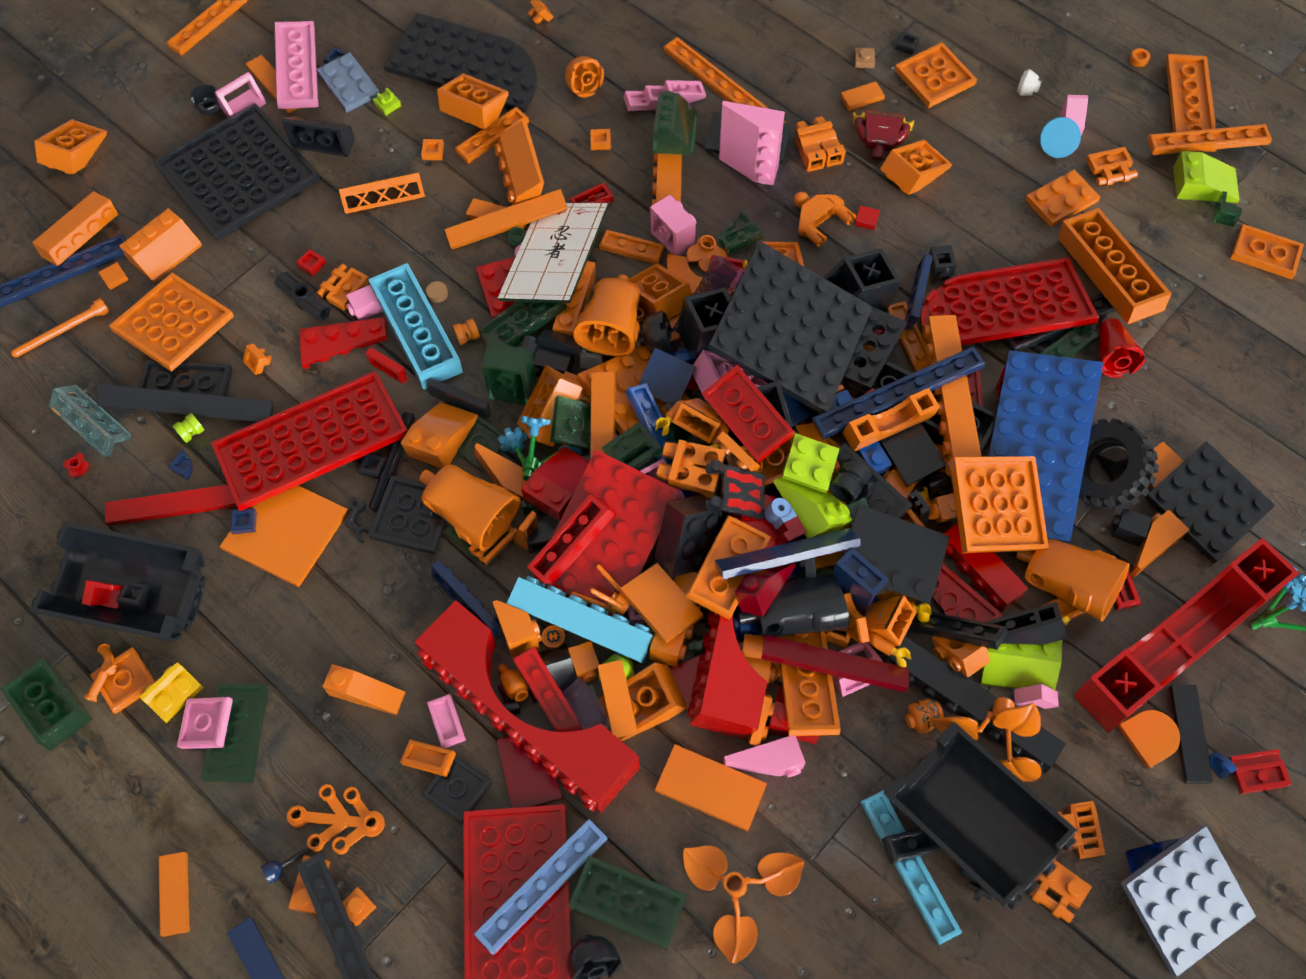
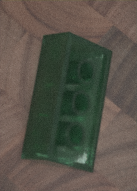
[653,91,698,155]

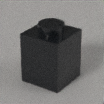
[1111,508,1152,547]

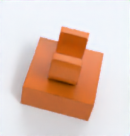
[528,0,554,24]
[243,344,272,375]

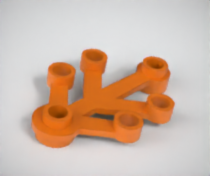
[287,784,385,855]

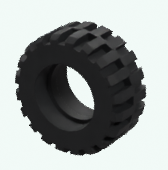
[1079,418,1159,511]

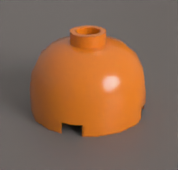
[565,56,604,97]

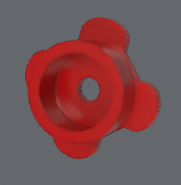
[63,453,90,478]

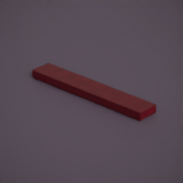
[761,635,909,693]

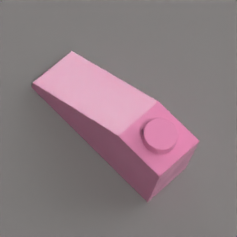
[723,736,805,777]

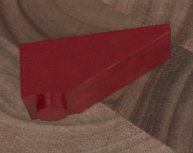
[735,562,796,617]

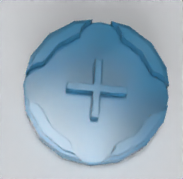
[1039,117,1081,158]

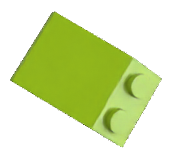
[1173,151,1240,203]
[773,478,853,538]

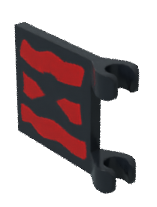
[705,460,765,520]

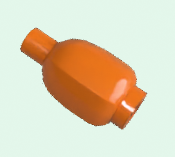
[498,664,528,702]

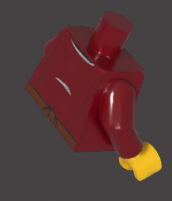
[853,110,914,160]

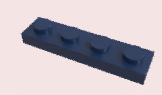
[431,560,500,639]

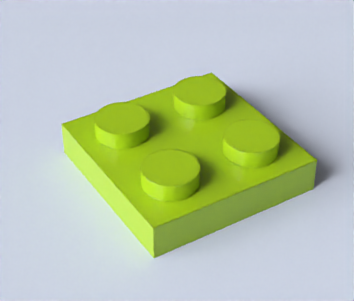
[781,433,839,493]

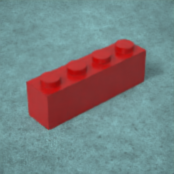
[527,494,615,585]
[944,523,1028,612]

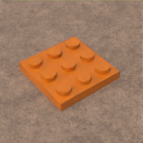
[895,42,977,108]

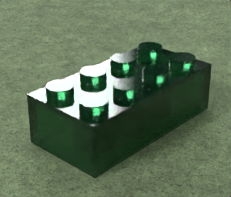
[568,856,687,951]

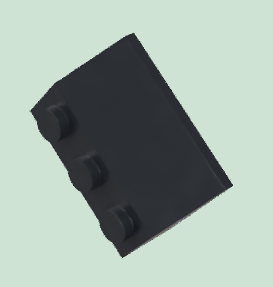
[281,116,355,157]

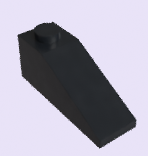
[985,601,1069,645]

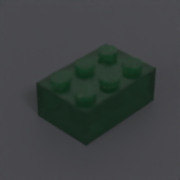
[481,342,537,406]
[0,658,93,751]

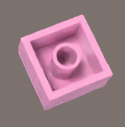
[650,195,696,256]

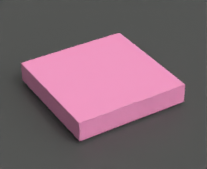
[177,697,233,749]

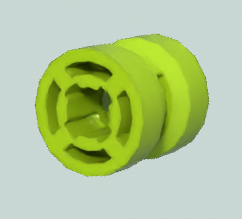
[172,413,205,443]

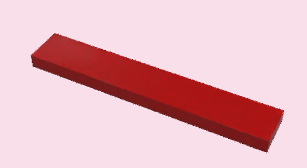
[105,484,237,526]

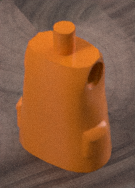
[573,274,641,356]
[419,464,521,551]
[1016,539,1130,622]

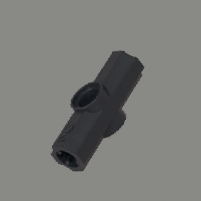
[274,271,332,321]

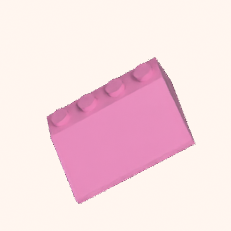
[719,101,785,185]

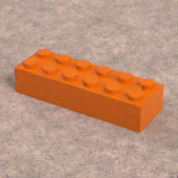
[1058,208,1172,325]

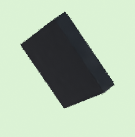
[421,756,492,824]

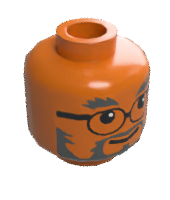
[905,698,944,734]

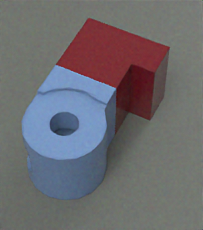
[764,498,807,545]

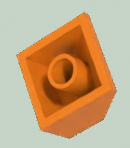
[493,600,542,659]

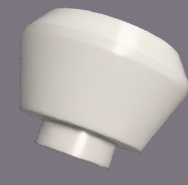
[1017,69,1041,96]

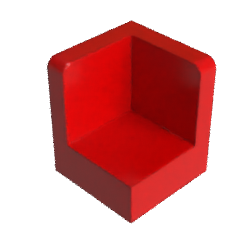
[81,580,124,608]

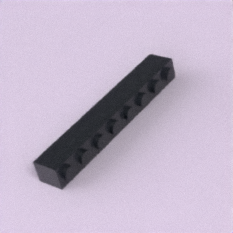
[879,637,1066,773]

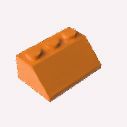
[437,73,508,129]
[119,208,202,283]
[517,365,583,447]

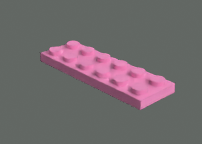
[275,21,318,109]

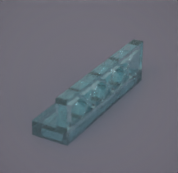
[49,385,131,457]

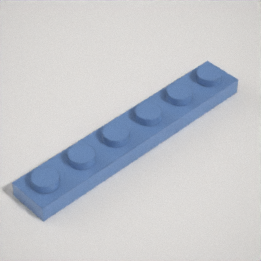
[474,819,607,955]

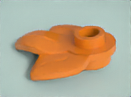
[686,235,727,273]

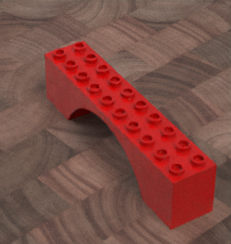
[687,494,780,740]
[1073,537,1299,734]
[414,600,640,814]

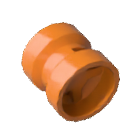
[452,318,480,345]

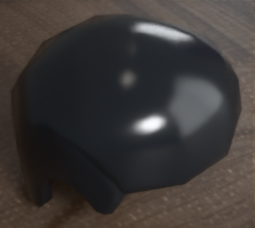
[190,84,221,115]

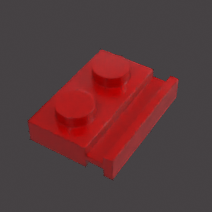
[1228,749,1292,795]

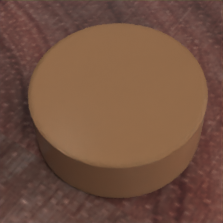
[426,281,448,303]

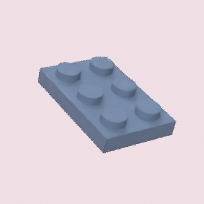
[317,53,379,113]

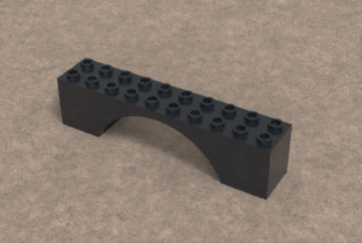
[677,248,901,364]

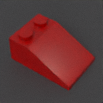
[521,446,589,522]

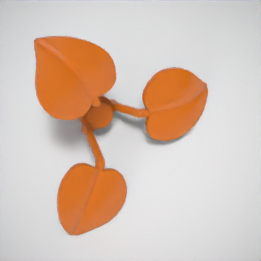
[934,697,1042,783]
[683,846,804,963]

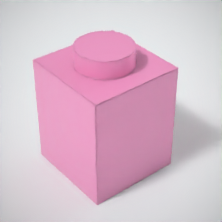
[346,285,382,321]

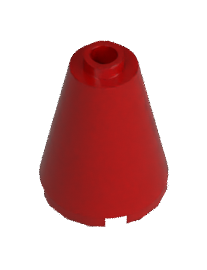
[1099,318,1145,378]

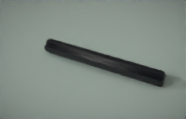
[369,412,415,512]

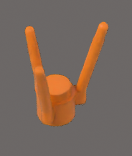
[571,564,630,616]

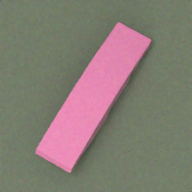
[623,80,706,111]

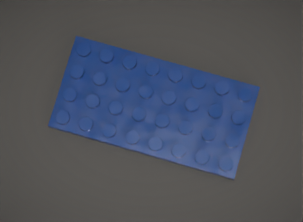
[989,350,1103,543]

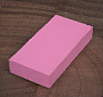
[427,694,466,748]

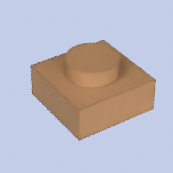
[855,48,875,68]

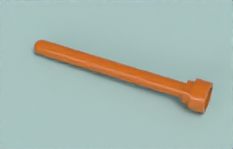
[11,297,110,358]

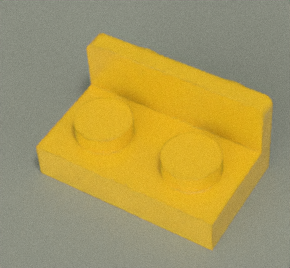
[140,662,204,723]

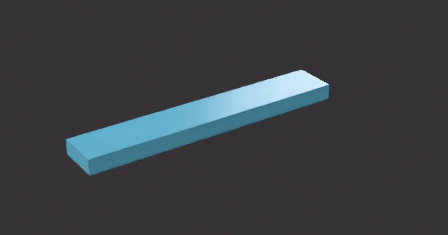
[860,791,962,945]

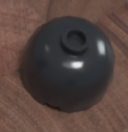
[638,310,676,354]
[566,934,622,979]

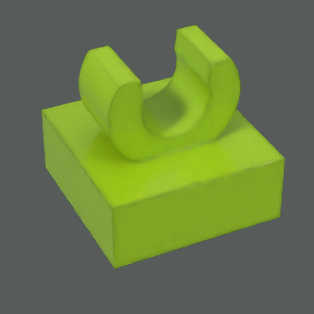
[373,88,401,116]

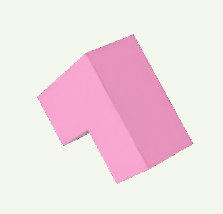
[1014,684,1059,709]

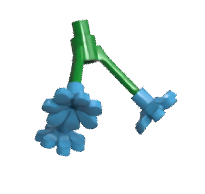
[498,416,585,481]
[1249,567,1306,631]

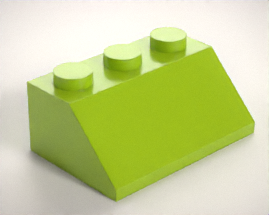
[980,640,1062,690]

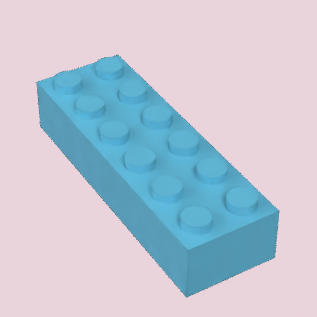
[368,263,463,390]
[507,576,654,664]

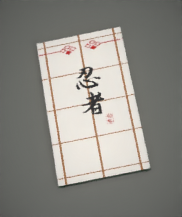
[498,203,609,303]

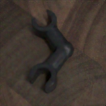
[344,497,370,543]

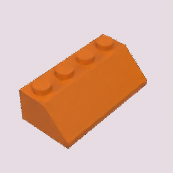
[495,120,544,206]

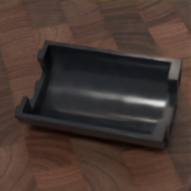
[30,522,205,641]
[883,722,1077,910]

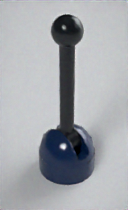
[261,839,320,884]

